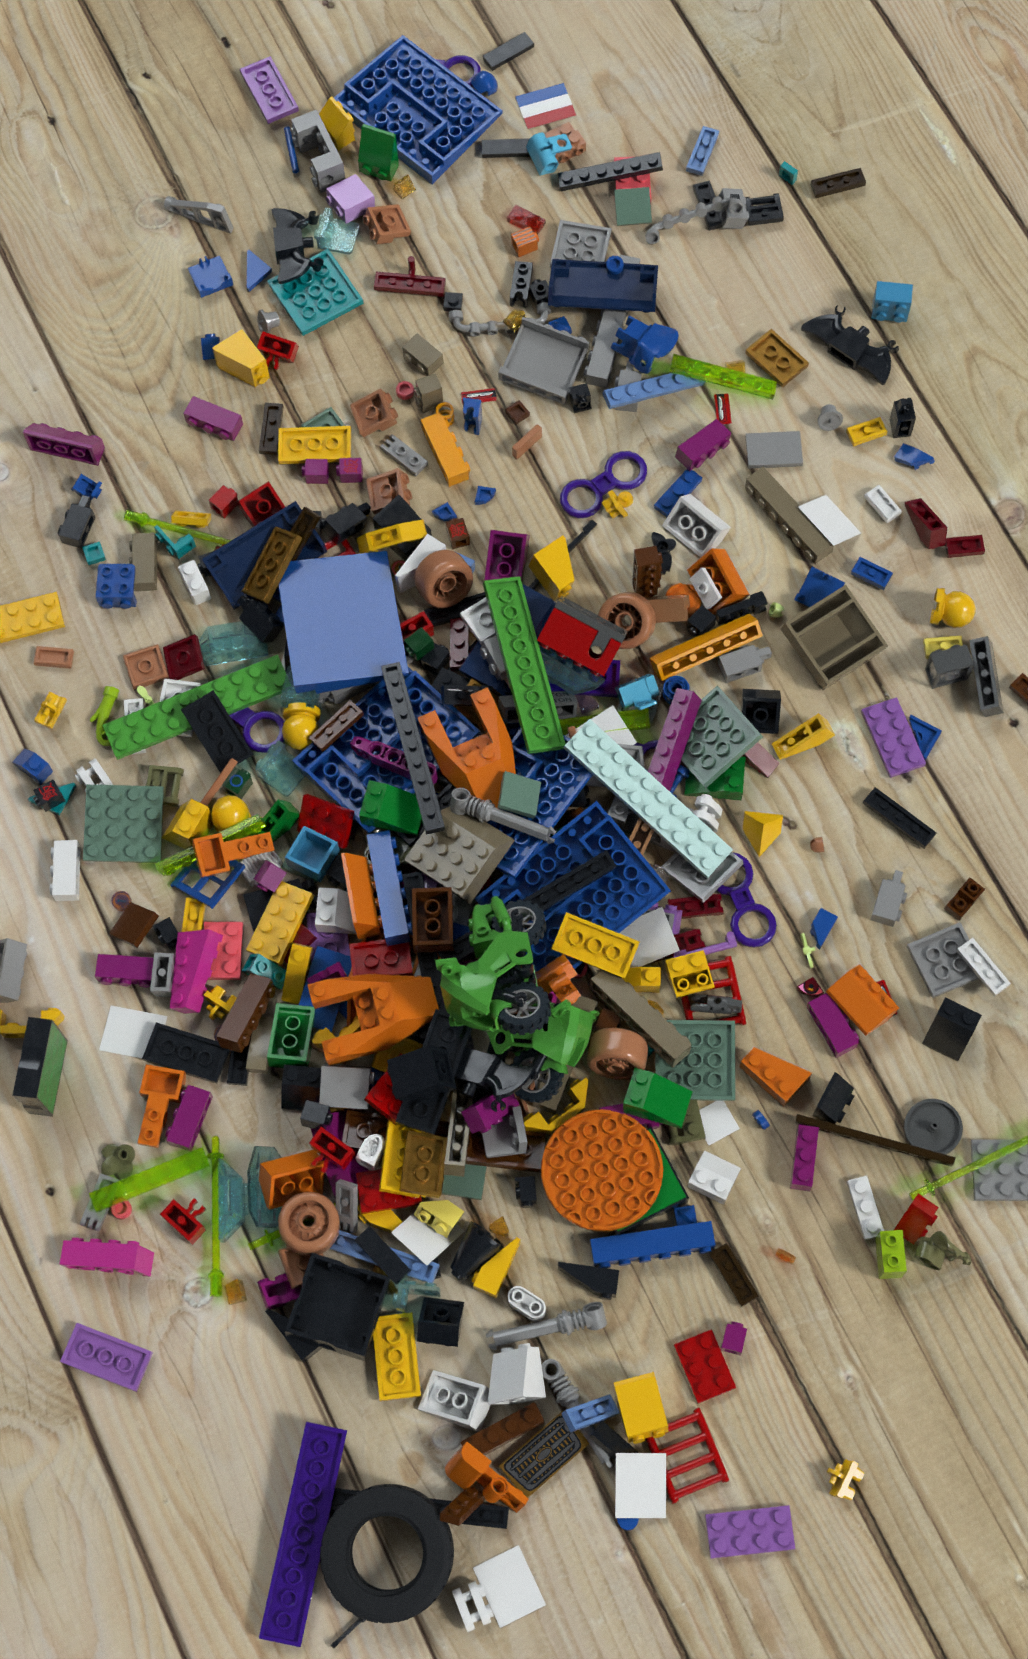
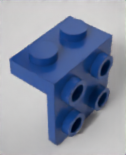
[96,564,137,609]

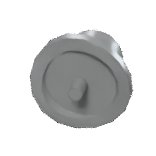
[257,309,280,333]
[818,404,843,431]

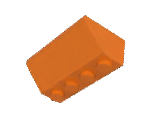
[341,853,383,939]

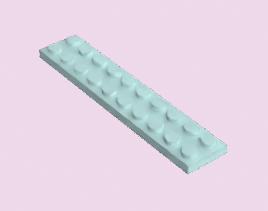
[563,719,733,879]

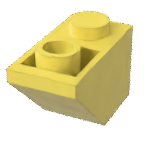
[414,1200,464,1238]

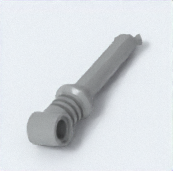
[450,788,556,844]
[486,1302,607,1350]
[542,1359,613,1468]

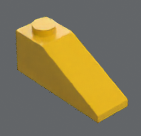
[772,713,835,760]
[281,943,314,1004]
[622,967,661,993]
[358,1204,403,1234]
[471,1237,521,1298]

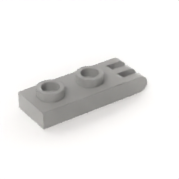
[379,434,428,476]
[80,1173,120,1232]
[336,1179,358,1234]

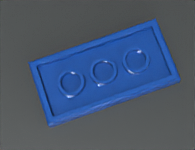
[299,946,352,1033]

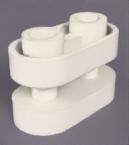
[75,758,113,792]
[693,794,723,833]
[508,1286,546,1322]
[452,1581,494,1632]

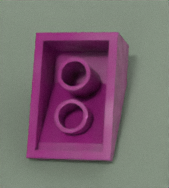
[484,530,530,582]

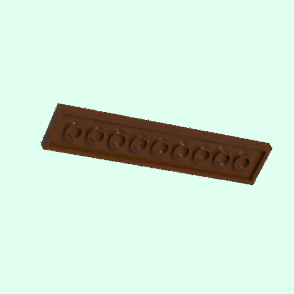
[342,1110,546,1173]

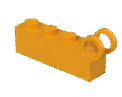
[420,402,471,487]

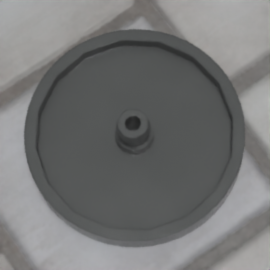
[903,1099,963,1155]

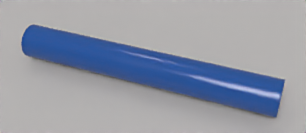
[284,126,299,173]

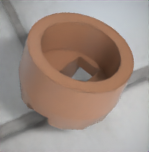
[810,837,825,853]

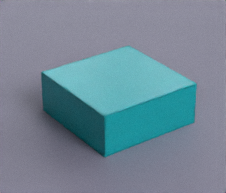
[779,161,798,185]
[82,541,106,565]

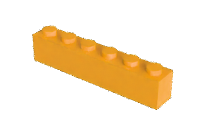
[649,613,763,681]

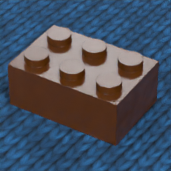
[412,887,454,953]

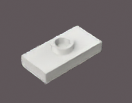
[864,485,902,523]
[690,568,722,609]

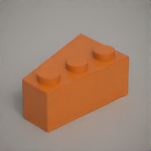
[739,1047,812,1107]

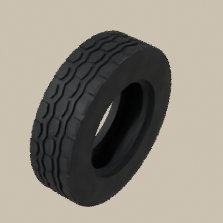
[320,1484,454,1623]

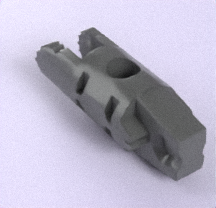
[691,994,742,1014]

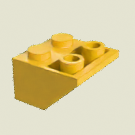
[319,96,355,151]
[665,950,715,998]

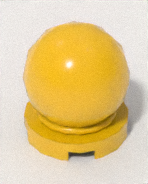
[930,588,976,628]
[282,702,321,750]
[211,795,252,840]

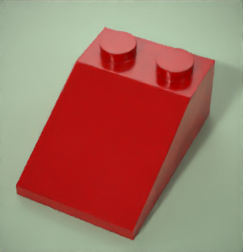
[236,481,285,527]

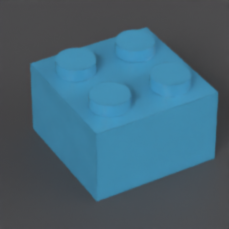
[871,281,913,323]
[285,826,340,882]

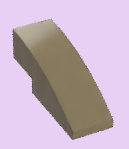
[246,1016,274,1074]

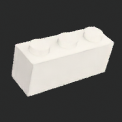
[49,840,81,901]

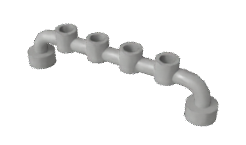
[645,196,743,244]
[448,302,551,337]

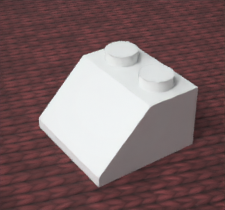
[315,888,356,934]
[687,1151,741,1205]

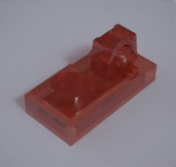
[507,205,546,235]

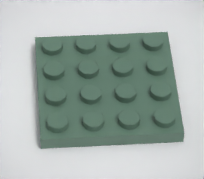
[681,685,763,788]
[83,784,164,863]
[655,1020,735,1101]

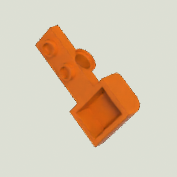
[192,832,275,878]
[535,954,581,1005]
[137,1064,186,1148]
[445,1442,529,1513]

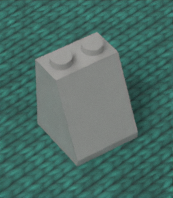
[319,1063,375,1109]

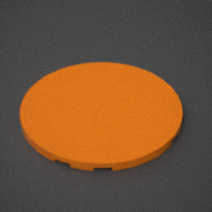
[541,1109,663,1231]

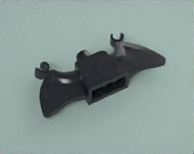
[272,208,324,284]
[801,305,899,385]
[455,1048,534,1112]

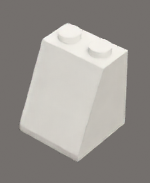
[488,1343,546,1405]

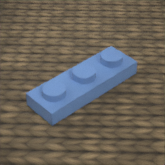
[686,126,719,176]
[561,1394,620,1432]

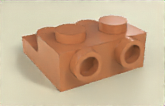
[544,122,586,164]
[363,204,411,244]
[350,388,398,437]
[366,468,412,514]

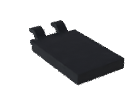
[243,878,318,932]

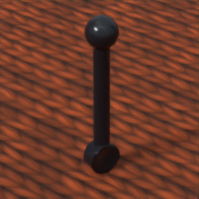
[331,1617,366,1649]

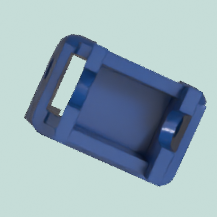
[611,315,679,374]

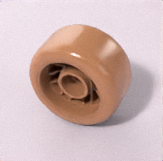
[414,550,473,608]
[598,592,656,649]
[587,1028,648,1080]
[278,1192,340,1256]

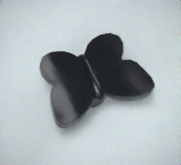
[651,532,676,564]

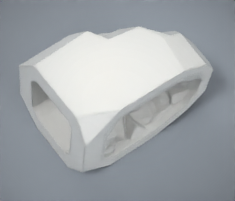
[356,1134,385,1170]

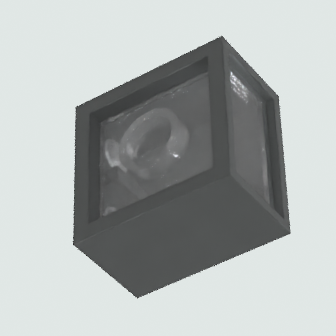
[925,645,974,689]

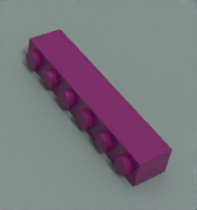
[648,688,702,791]

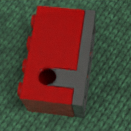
[537,596,628,676]

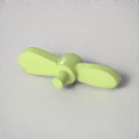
[137,686,155,706]
[800,933,816,968]

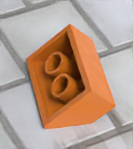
[687,548,750,615]
[826,964,899,1036]
[259,1150,324,1210]

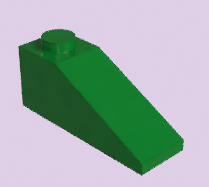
[249,799,300,842]

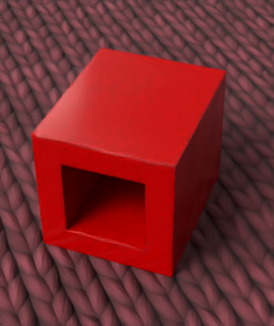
[209,485,238,519]

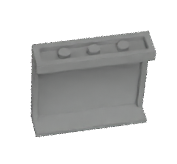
[498,317,589,405]

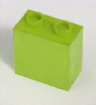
[875,1230,907,1279]

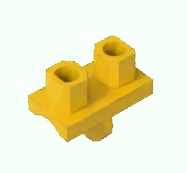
[602,490,633,519]
[34,691,67,729]
[204,985,237,1020]
[827,1459,864,1500]

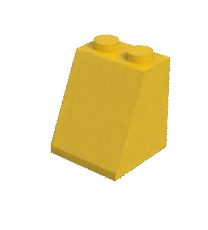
[212,329,270,387]
[528,535,575,601]
[162,799,213,854]
[613,1372,668,1444]

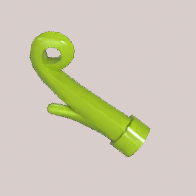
[90,686,119,746]

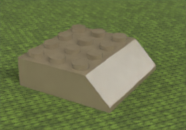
[781,585,888,690]
[404,806,515,904]

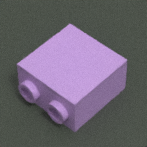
[326,174,375,224]

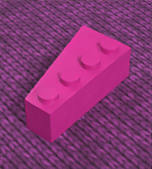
[59,1237,154,1277]

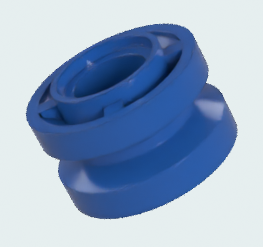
[663,676,690,705]

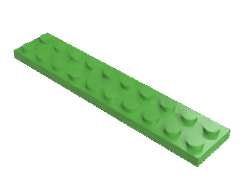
[483,576,566,754]
[103,655,292,760]

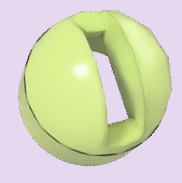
[768,602,784,618]

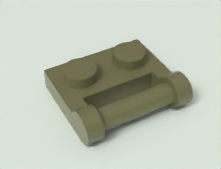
[146,765,184,807]
[668,1100,706,1146]

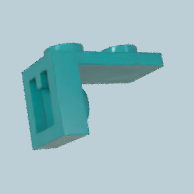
[154,525,196,559]
[242,954,286,989]

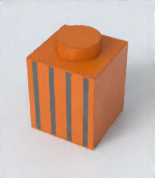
[511,226,539,257]

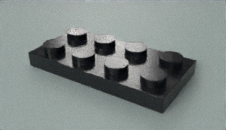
[181,690,253,773]
[142,1022,230,1084]

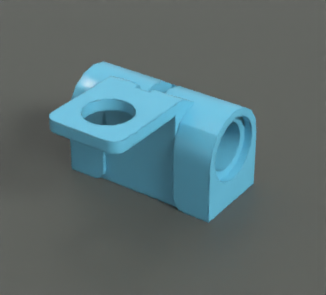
[526,132,572,176]
[615,674,660,710]

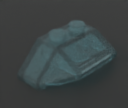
[199,621,269,666]
[539,645,605,695]
[247,1146,283,1228]
[218,1159,249,1243]

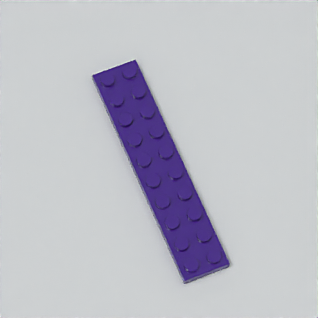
[259,1422,347,1647]

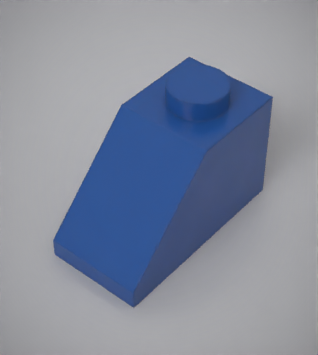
[12,749,53,785]

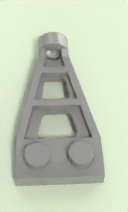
[164,196,233,234]

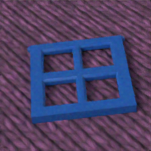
[171,854,246,909]

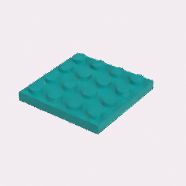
[267,249,364,336]

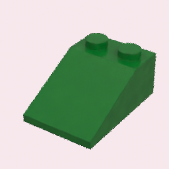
[358,124,399,182]
[684,757,746,801]
[359,780,422,836]
[267,1003,316,1068]
[623,1068,693,1129]

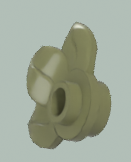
[101,1144,135,1182]

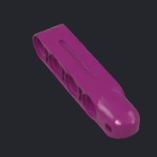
[350,736,438,785]

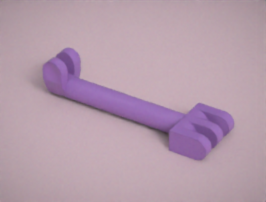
[673,931,737,958]

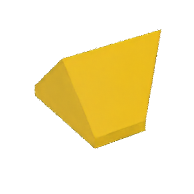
[743,811,783,857]

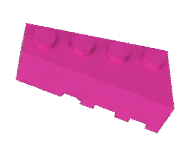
[170,929,223,1014]

